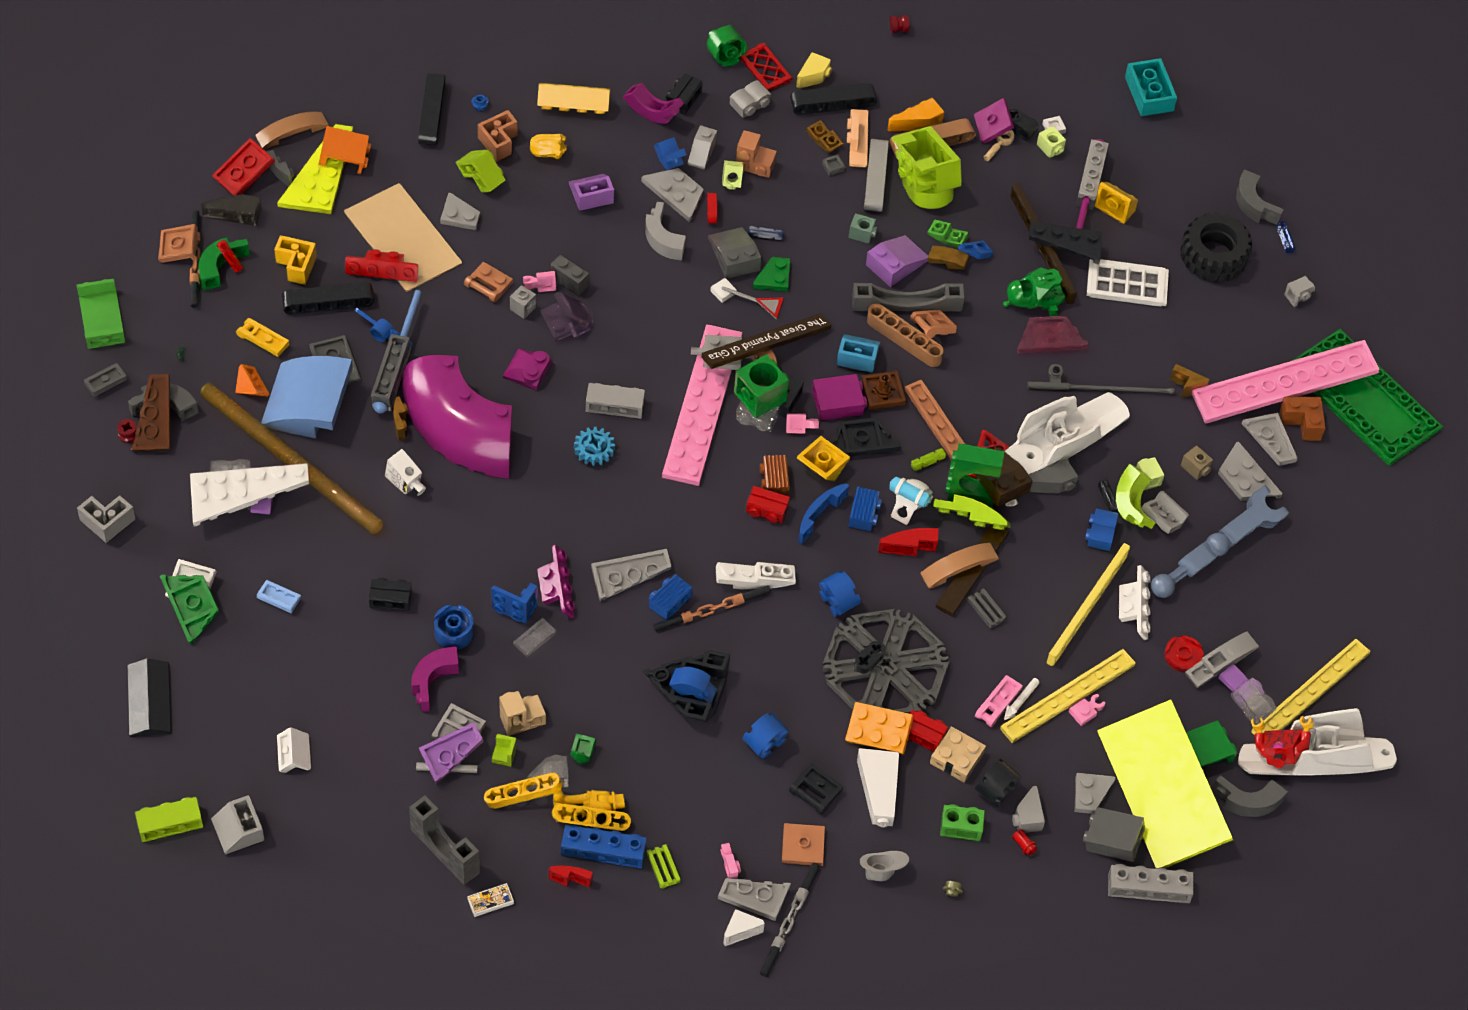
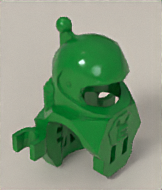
[1003,267,1065,318]

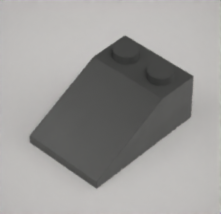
[708,227,761,279]

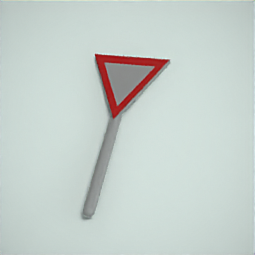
[721,286,784,319]

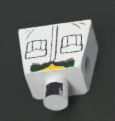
[385,449,426,496]

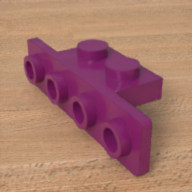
[537,545,575,619]

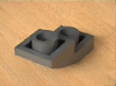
[267,150,294,187]

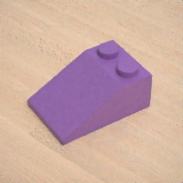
[866,235,928,287]

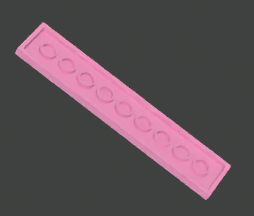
[662,324,742,486]
[1192,340,1379,424]

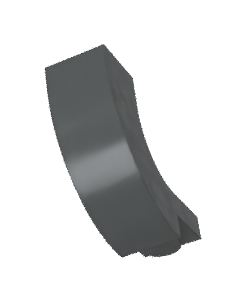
[1236,169,1284,225]
[128,383,199,421]
[1212,775,1288,817]

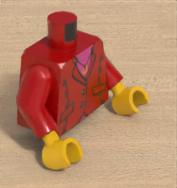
[1251,716,1314,768]

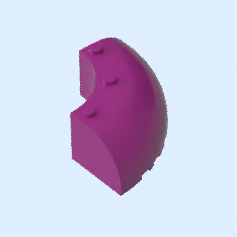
[402,355,512,478]

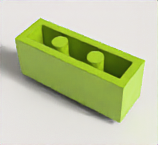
[135,797,203,842]

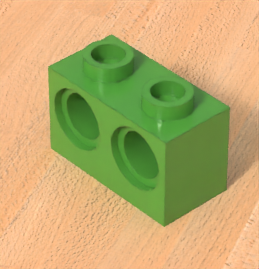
[940,804,985,841]

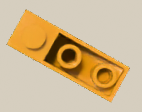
[887,98,944,132]

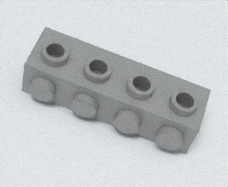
[1108,864,1193,903]

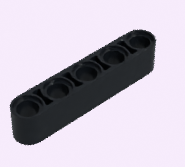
[418,73,445,145]
[790,84,877,115]
[282,282,374,315]

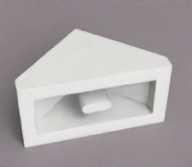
[723,909,765,946]

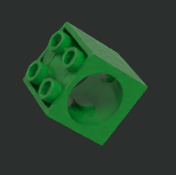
[734,354,789,419]

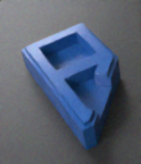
[958,240,994,259]

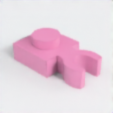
[1069,694,1105,726]
[720,843,741,879]

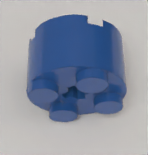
[819,570,861,617]
[434,605,474,651]
[742,712,789,760]

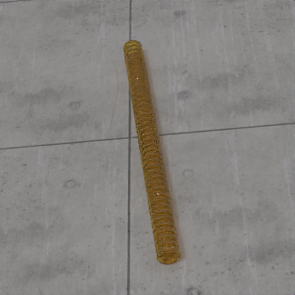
[200,383,383,535]

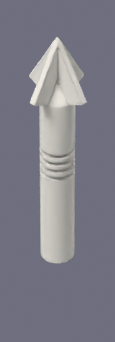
[1004,678,1040,720]

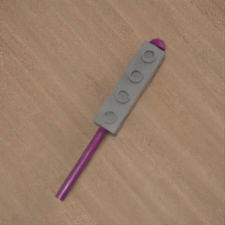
[1076,139,1109,229]

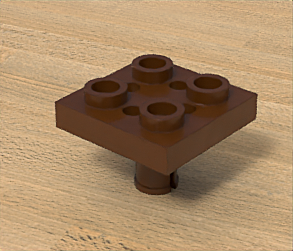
[861,371,906,410]

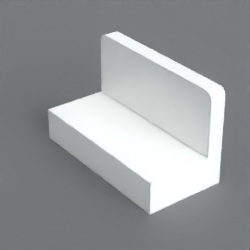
[277,727,311,773]

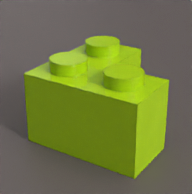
[456,150,506,192]

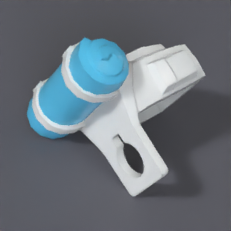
[889,477,933,525]

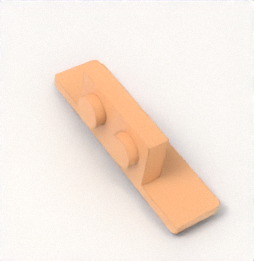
[847,109,868,167]

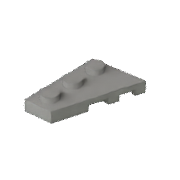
[1242,413,1297,466]
[718,878,791,921]

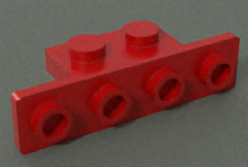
[345,249,418,282]

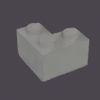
[77,495,135,543]

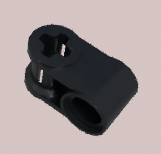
[1009,108,1039,141]

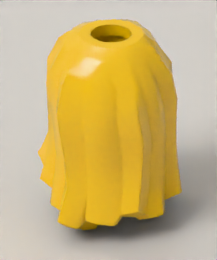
[530,134,567,160]

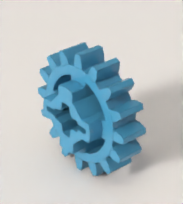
[574,427,615,466]

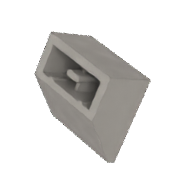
[211,795,264,855]

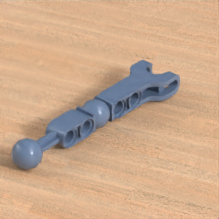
[1151,485,1289,598]

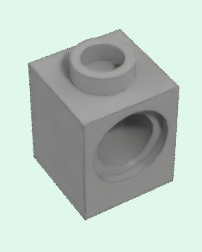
[510,285,536,319]

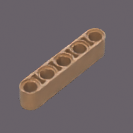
[889,118,976,154]
[867,303,943,367]

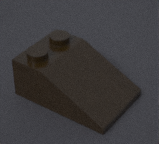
[974,447,1033,507]

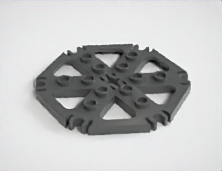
[822,609,949,714]

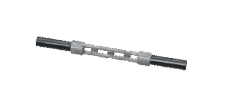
[760,863,820,977]

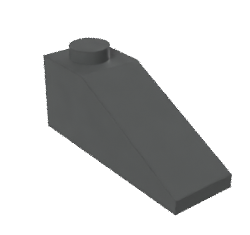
[1029,459,1078,493]

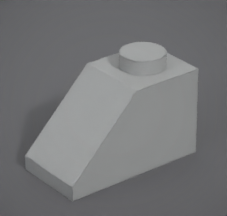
[688,125,717,170]
[1012,786,1045,834]

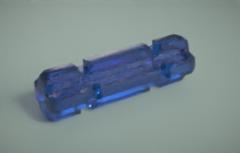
[1276,221,1296,253]

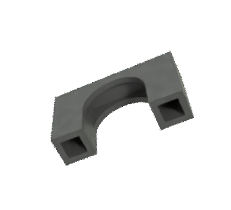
[409,795,480,885]

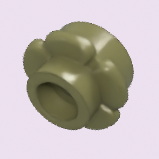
[943,881,963,897]

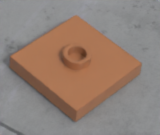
[158,224,198,263]
[782,823,825,866]

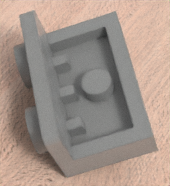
[1142,491,1189,534]

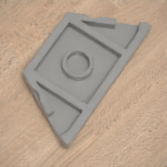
[641,168,704,222]
[1218,441,1283,501]

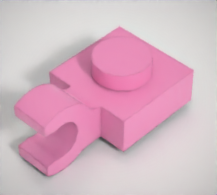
[523,271,556,292]
[786,413,819,433]

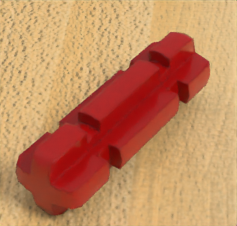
[217,240,243,273]

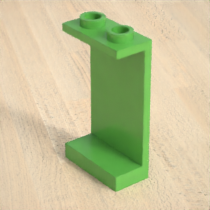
[77,279,125,349]

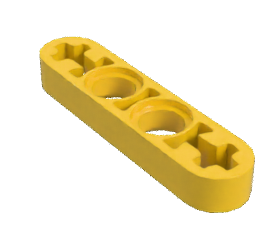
[484,773,562,809]
[552,803,631,831]

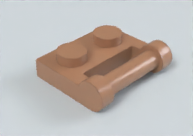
[464,262,513,303]
[910,310,957,338]

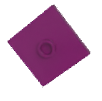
[974,98,1014,144]

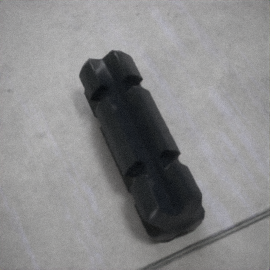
[1098,480,1119,513]

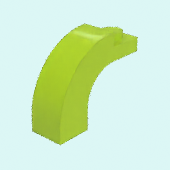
[1116,464,1156,529]

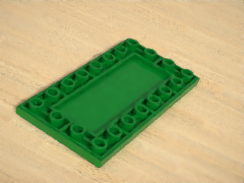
[1292,329,1443,466]

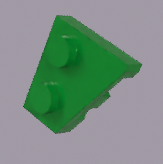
[753,257,790,292]

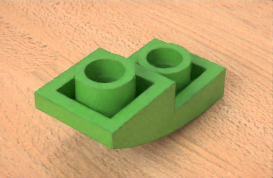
[927,220,969,249]

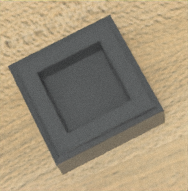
[822,154,846,176]

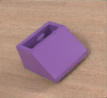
[569,174,614,211]

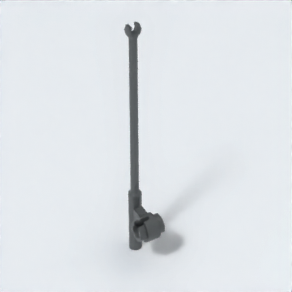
[1027,364,1175,394]

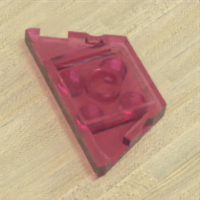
[1017,316,1088,353]

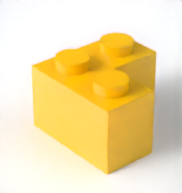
[274,235,317,285]

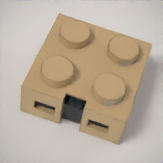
[930,726,986,783]

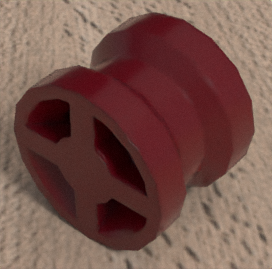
[117,419,137,443]

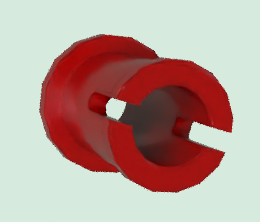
[1012,829,1037,856]

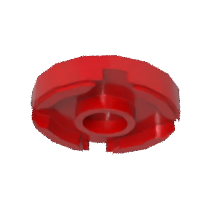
[1164,636,1204,672]

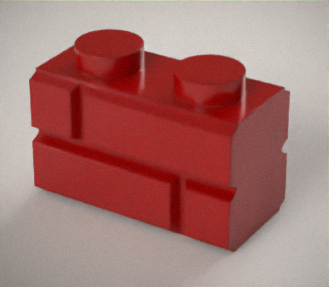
[746,486,790,523]
[908,710,948,752]

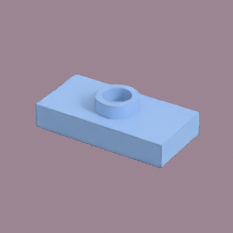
[257,580,301,614]

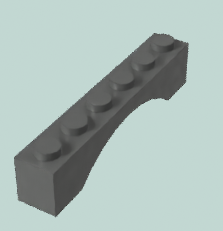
[852,283,964,311]

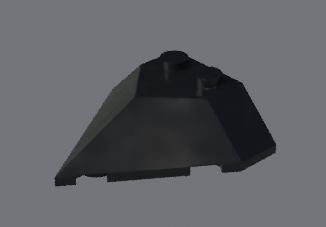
[642,650,730,722]

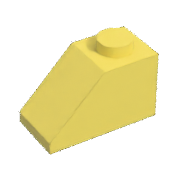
[796,52,832,89]

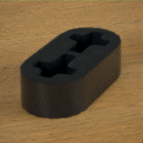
[854,641,886,674]

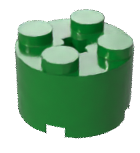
[707,25,747,67]

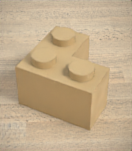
[499,691,546,736]

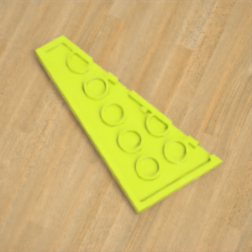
[277,124,353,214]

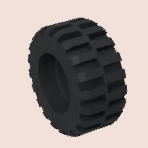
[1180,212,1252,282]

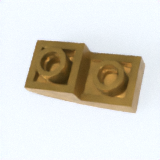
[806,120,843,153]
[928,246,970,269]
[394,397,408,441]

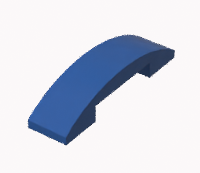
[798,483,849,545]

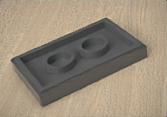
[309,335,361,385]

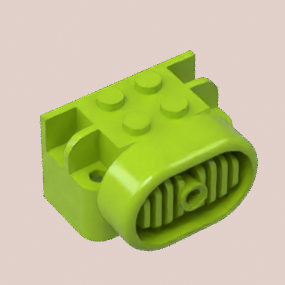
[892,126,962,209]

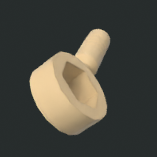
[984,130,1014,161]

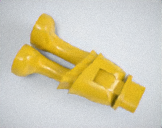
[553,789,625,822]

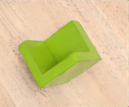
[492,734,516,767]

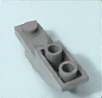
[1185,632,1259,689]

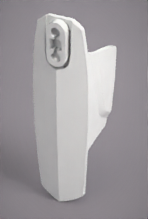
[1005,392,1130,474]
[1238,708,1397,775]

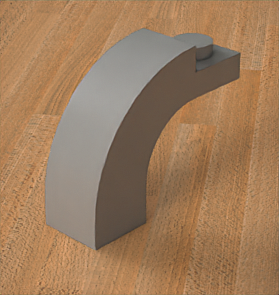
[645,202,686,261]

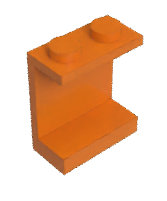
[319,126,371,174]

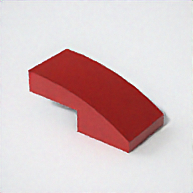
[548,866,593,888]

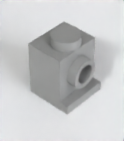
[1284,276,1315,307]

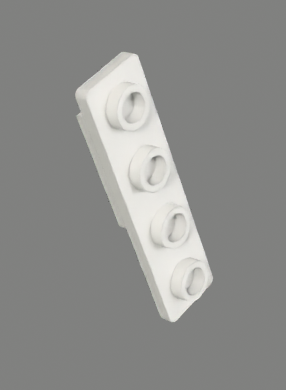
[1119,565,1150,640]

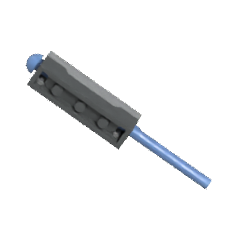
[371,290,422,413]

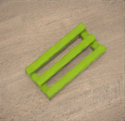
[647,844,680,888]

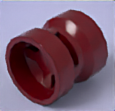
[889,15,910,33]

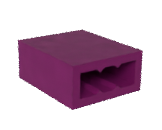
[812,374,867,421]

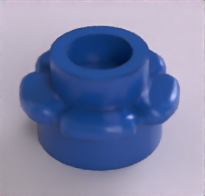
[471,94,489,111]

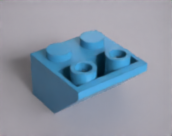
[837,334,880,373]

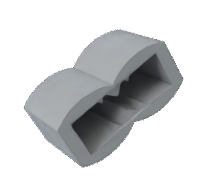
[730,80,771,118]

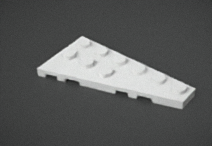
[190,464,309,527]

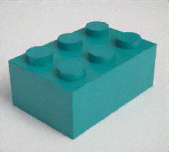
[1125,58,1177,116]

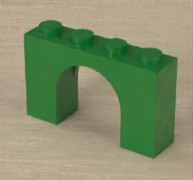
[945,443,1004,508]

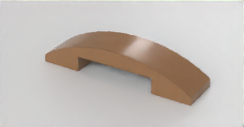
[255,112,329,149]
[920,543,999,590]

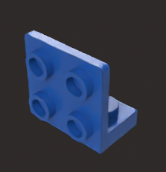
[491,583,538,624]

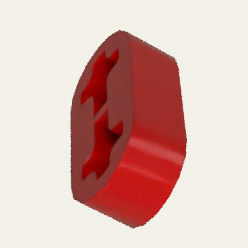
[707,193,717,223]

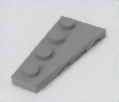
[591,549,671,602]

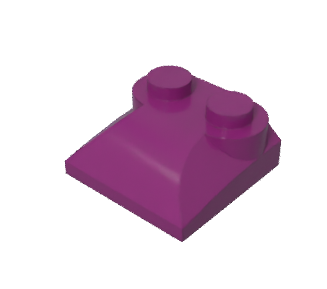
[503,348,552,391]

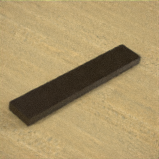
[936,525,1009,617]

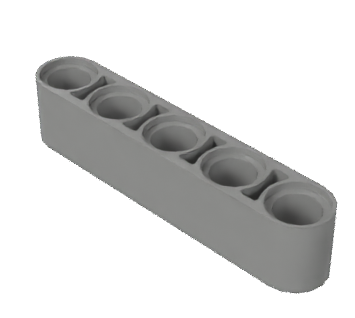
[864,139,889,212]

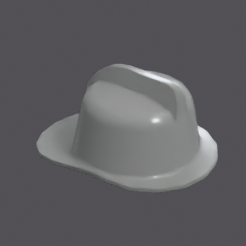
[860,851,909,881]

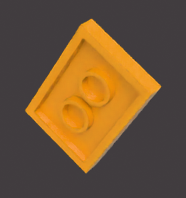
[845,702,914,755]

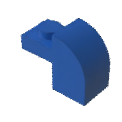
[654,137,686,170]
[669,667,717,703]

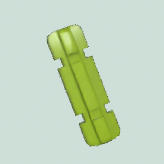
[911,448,946,471]

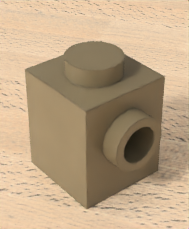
[1181,445,1213,480]

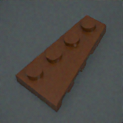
[131,374,171,452]

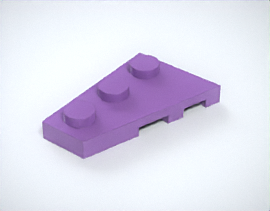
[419,722,483,784]

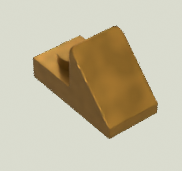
[1170,364,1210,398]

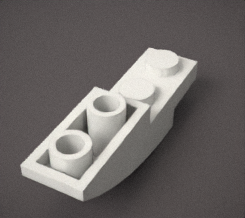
[716,562,796,589]

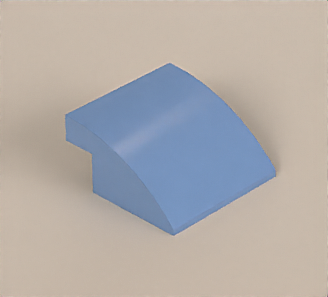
[260,356,353,438]

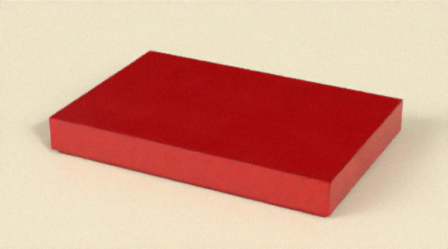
[212,138,275,199]

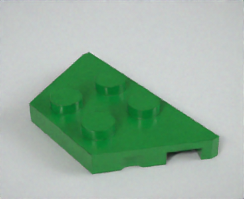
[160,575,219,644]

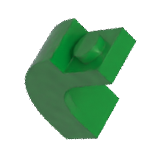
[198,237,250,291]

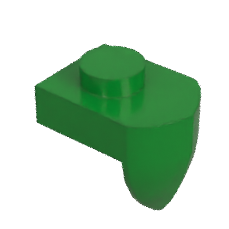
[570,734,597,764]

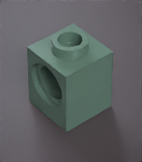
[848,213,878,244]

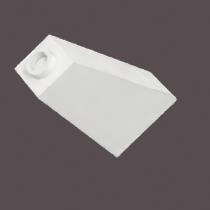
[857,748,899,827]

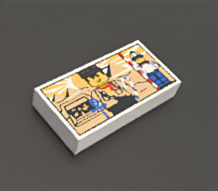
[467,883,514,917]

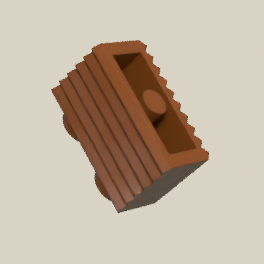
[760,455,790,496]

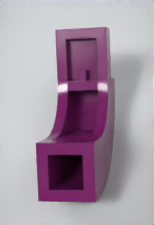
[623,83,684,124]
[412,647,459,712]

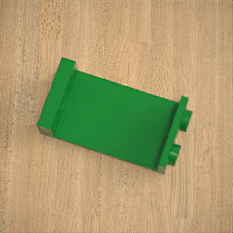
[1186,720,1237,768]

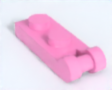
[975,675,1023,727]

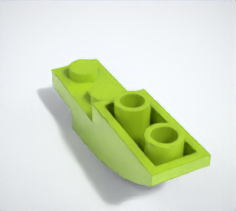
[933,494,1011,530]

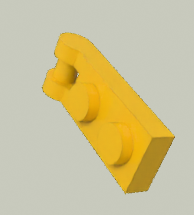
[236,318,289,357]

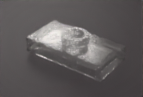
[514,618,556,657]

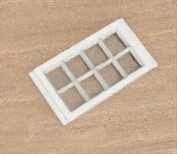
[1086,259,1169,307]

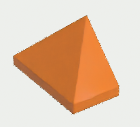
[235,364,270,397]

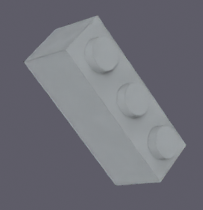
[585,383,645,419]

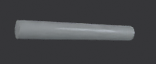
[416,762,478,773]

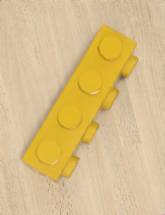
[538,83,610,114]

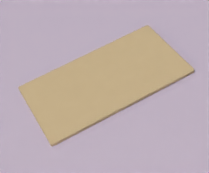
[344,183,462,292]

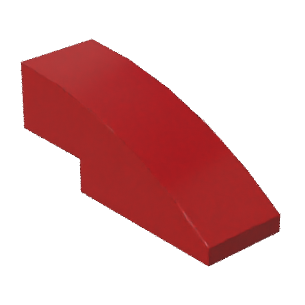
[878,528,939,556]

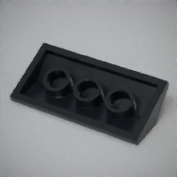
[128,658,171,737]

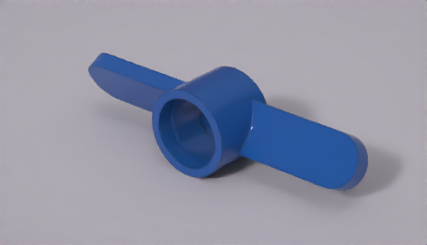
[354,307,413,349]

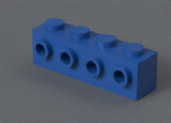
[561,824,646,869]

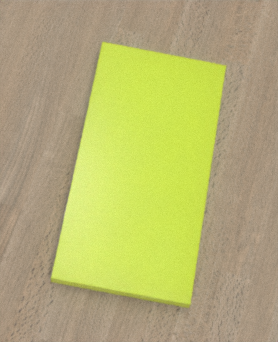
[1097,700,1233,868]

